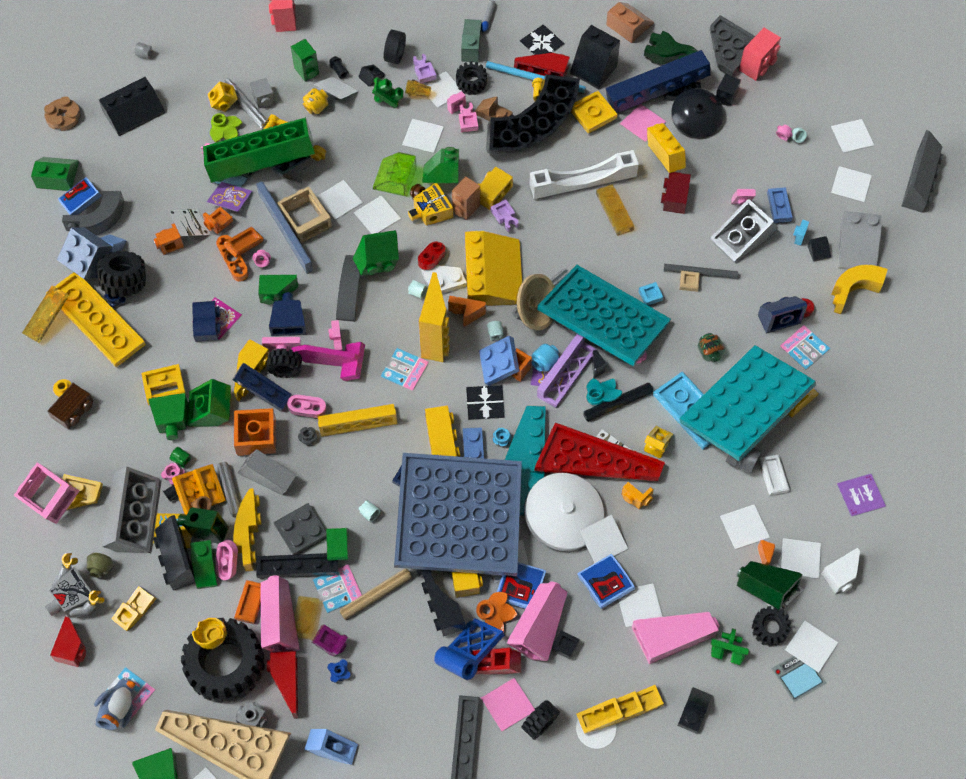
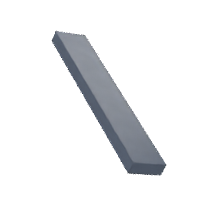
[256,181,313,274]

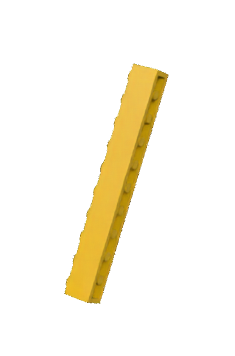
[425,405,483,598]

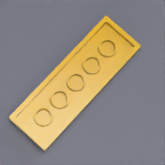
[46,272,146,368]

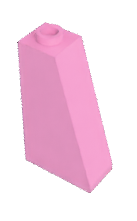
[261,575,300,652]
[507,581,568,661]
[632,612,719,664]

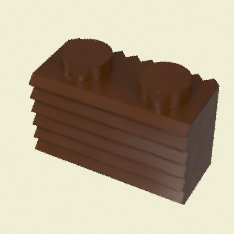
[47,383,93,430]

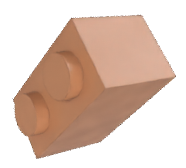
[452,176,480,220]

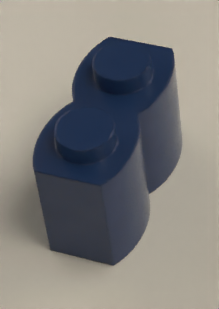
[192,301,221,342]

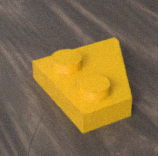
[59,474,103,510]

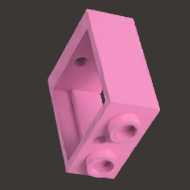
[14,462,79,524]

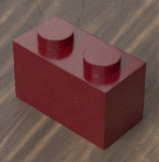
[661,172,691,214]

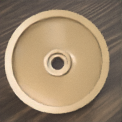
[517,274,555,330]

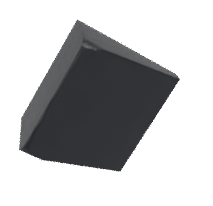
[358,64,385,86]
[807,236,831,261]
[592,350,606,378]

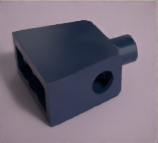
[269,292,307,336]

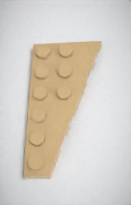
[155,710,291,779]

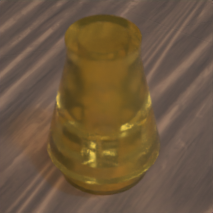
[405,79,431,97]

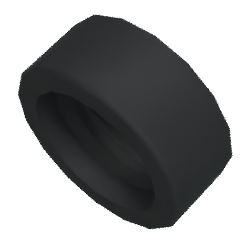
[383,29,406,64]

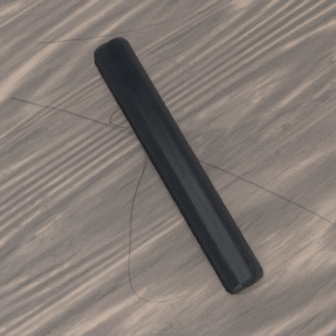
[583,383,653,421]

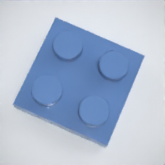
[479,336,519,386]

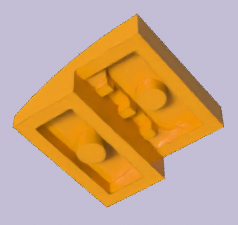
[172,464,226,515]

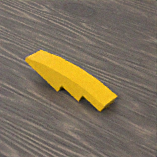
[576,685,664,734]

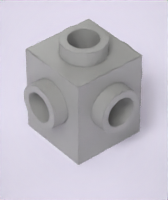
[236,702,268,728]

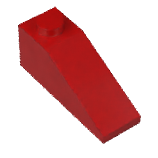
[514,53,570,77]
[472,648,521,675]
[267,651,298,719]

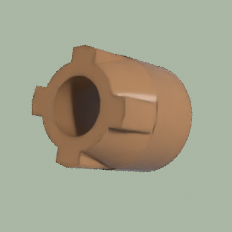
[191,496,211,510]

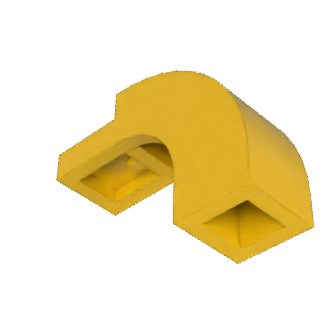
[831,265,888,314]

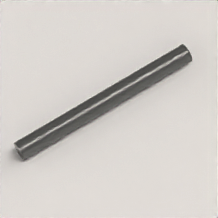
[663,263,738,279]

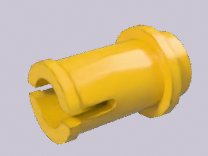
[532,78,543,101]

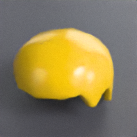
[192,618,227,649]

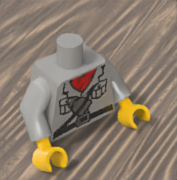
[45,553,105,617]

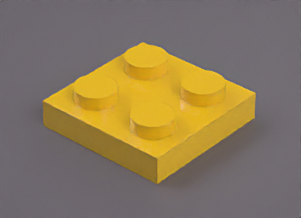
[571,91,618,134]

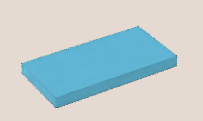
[653,371,712,450]

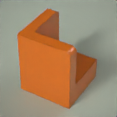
[511,348,532,382]

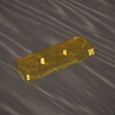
[596,184,634,236]
[22,285,69,344]

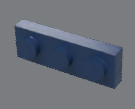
[232,363,292,411]

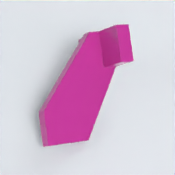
[292,342,365,381]

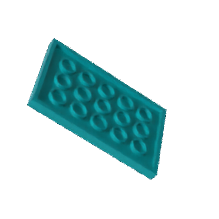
[537,264,671,366]
[679,345,816,462]

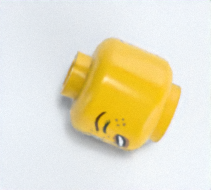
[303,88,329,114]

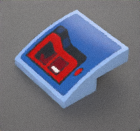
[58,177,101,215]
[577,554,635,609]
[497,562,546,609]

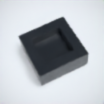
[552,630,580,659]

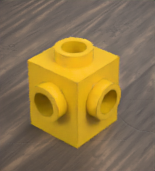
[208,81,238,112]

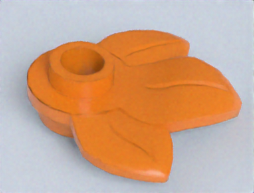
[476,592,517,632]

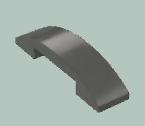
[336,255,361,322]

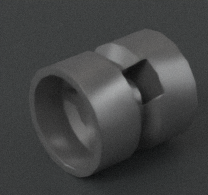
[725,448,762,474]

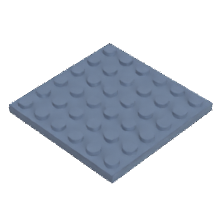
[394,453,522,576]

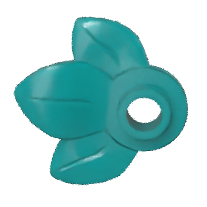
[586,378,622,405]

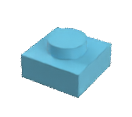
[793,219,809,246]
[638,282,663,306]

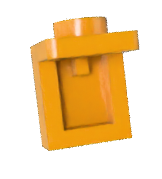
[621,482,654,509]

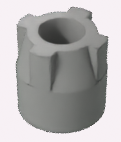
[134,42,153,59]

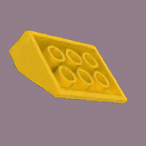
[465,231,522,306]
[419,272,450,362]

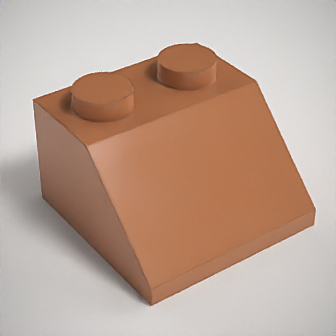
[606,2,654,43]

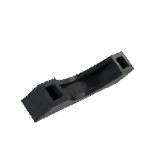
[417,569,467,637]

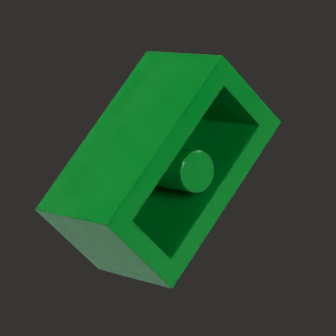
[290,39,319,81]

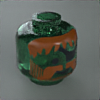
[697,333,725,362]

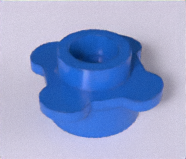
[327,659,351,683]

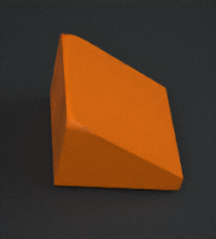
[758,540,775,565]

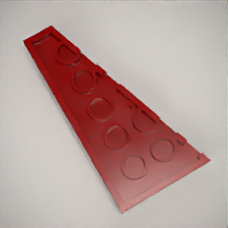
[534,422,665,481]

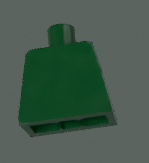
[178,507,229,544]

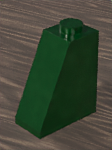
[736,561,803,610]

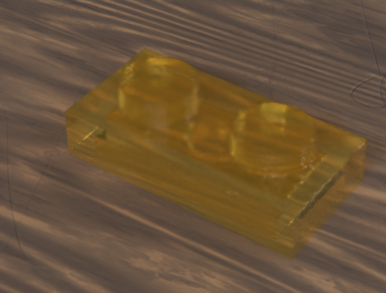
[294,596,320,640]

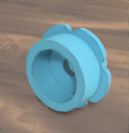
[493,428,512,446]

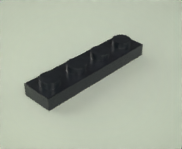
[256,553,338,578]

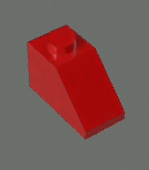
[50,616,86,667]

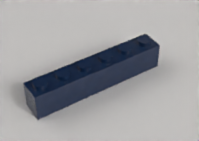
[605,50,711,113]

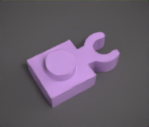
[413,54,436,84]
[490,200,519,232]

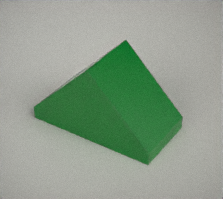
[326,528,349,560]

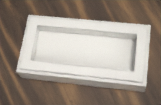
[759,455,790,496]

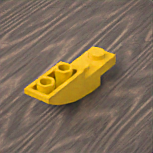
[233,488,262,571]

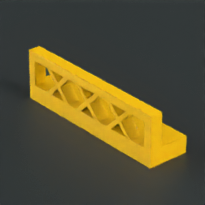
[318,404,397,437]

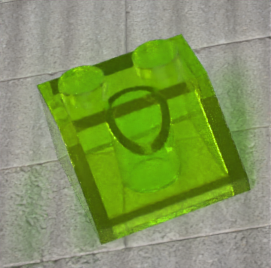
[373,152,417,197]

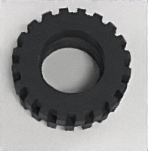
[181,618,264,703]

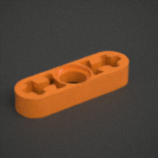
[216,235,249,282]

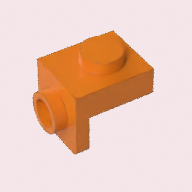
[203,207,233,234]

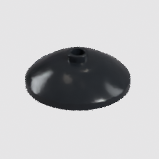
[671,88,724,139]

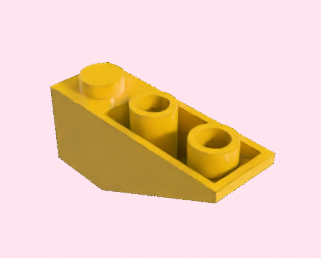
[234,339,269,402]

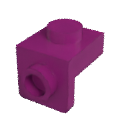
[311,624,348,656]

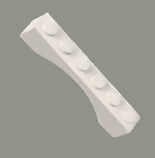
[529,150,639,199]

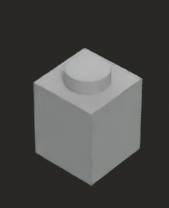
[250,78,275,108]

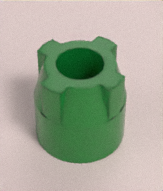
[169,447,191,468]

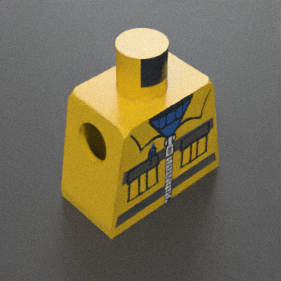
[408,183,453,226]

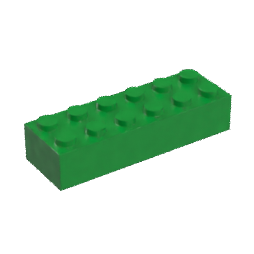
[203,117,315,183]

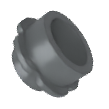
[298,427,317,445]

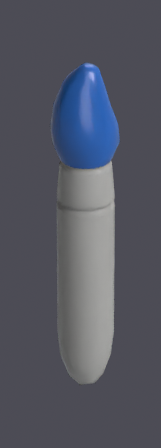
[481,0,495,32]

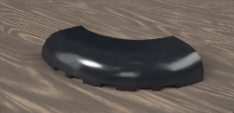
[486,74,580,153]

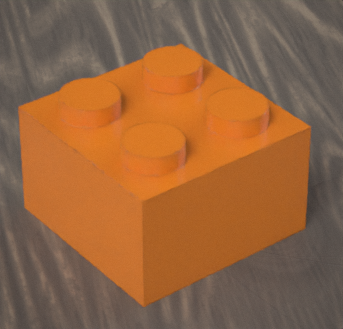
[234,408,276,456]

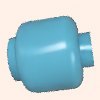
[532,344,559,372]

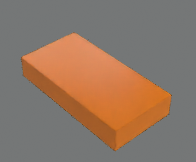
[224,226,264,258]
[234,580,261,625]

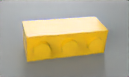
[647,123,686,173]

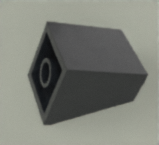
[570,25,620,89]

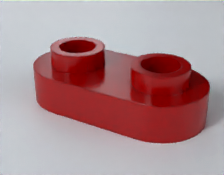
[418,241,445,270]

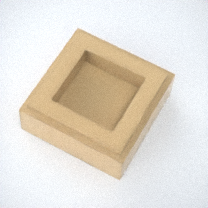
[679,271,700,292]

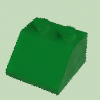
[422,147,459,183]
[31,157,79,191]
[353,230,399,276]
[187,379,231,427]

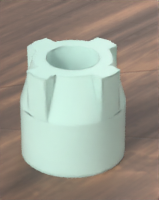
[408,280,428,299]
[487,321,503,341]
[359,500,381,522]

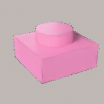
[447,91,466,114]

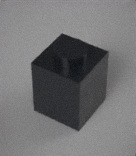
[716,74,741,105]

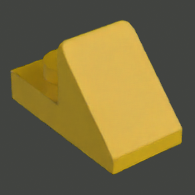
[644,426,673,458]

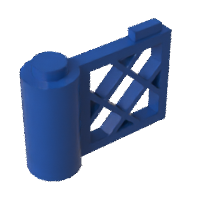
[434,618,505,680]

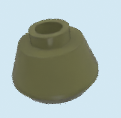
[86,553,114,578]

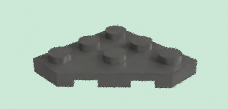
[709,15,755,76]

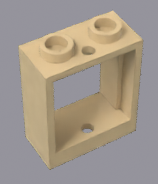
[277,187,332,244]

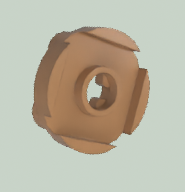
[44,96,81,131]

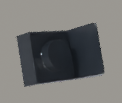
[273,156,313,183]
[677,687,712,734]

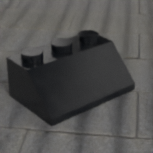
[98,77,165,136]
[153,515,196,591]

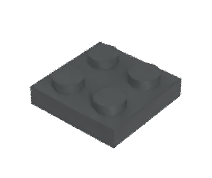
[273,503,327,555]

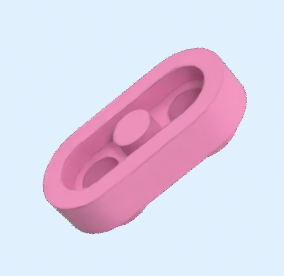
[288,395,326,418]
[215,540,238,580]

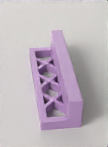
[537,333,597,408]

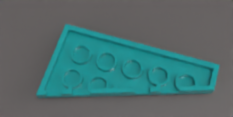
[504,406,546,516]

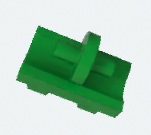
[372,77,404,108]
[710,628,749,665]

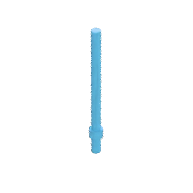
[486,61,586,93]

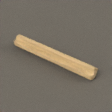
[339,568,412,620]

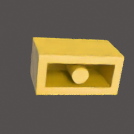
[478,166,513,210]

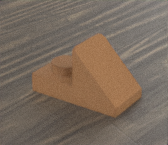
[474,96,513,121]

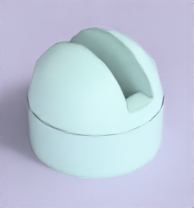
[792,127,807,143]

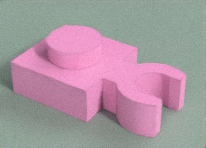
[459,103,478,132]
[328,320,343,351]

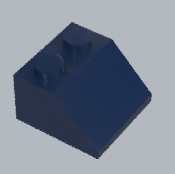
[758,296,808,334]

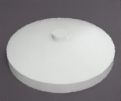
[524,473,604,551]

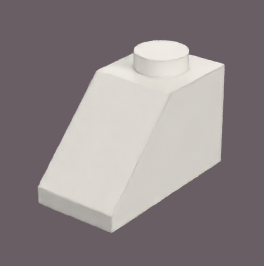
[821,548,860,594]

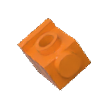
[153,223,184,255]

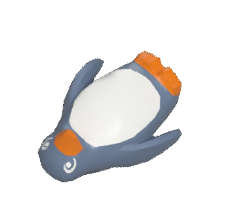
[94,677,136,730]

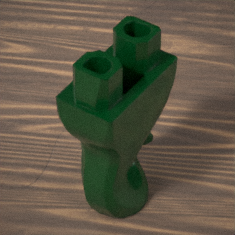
[644,31,698,64]

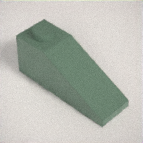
[461,19,482,62]

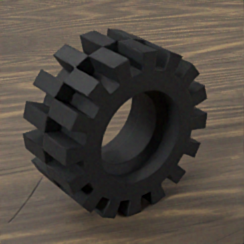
[456,61,487,95]
[267,348,302,378]
[752,606,791,647]
[521,700,560,740]

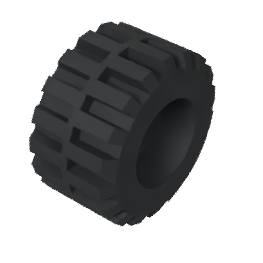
[97,251,146,297]

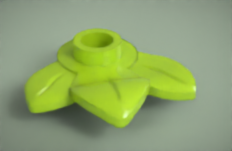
[210,113,242,142]

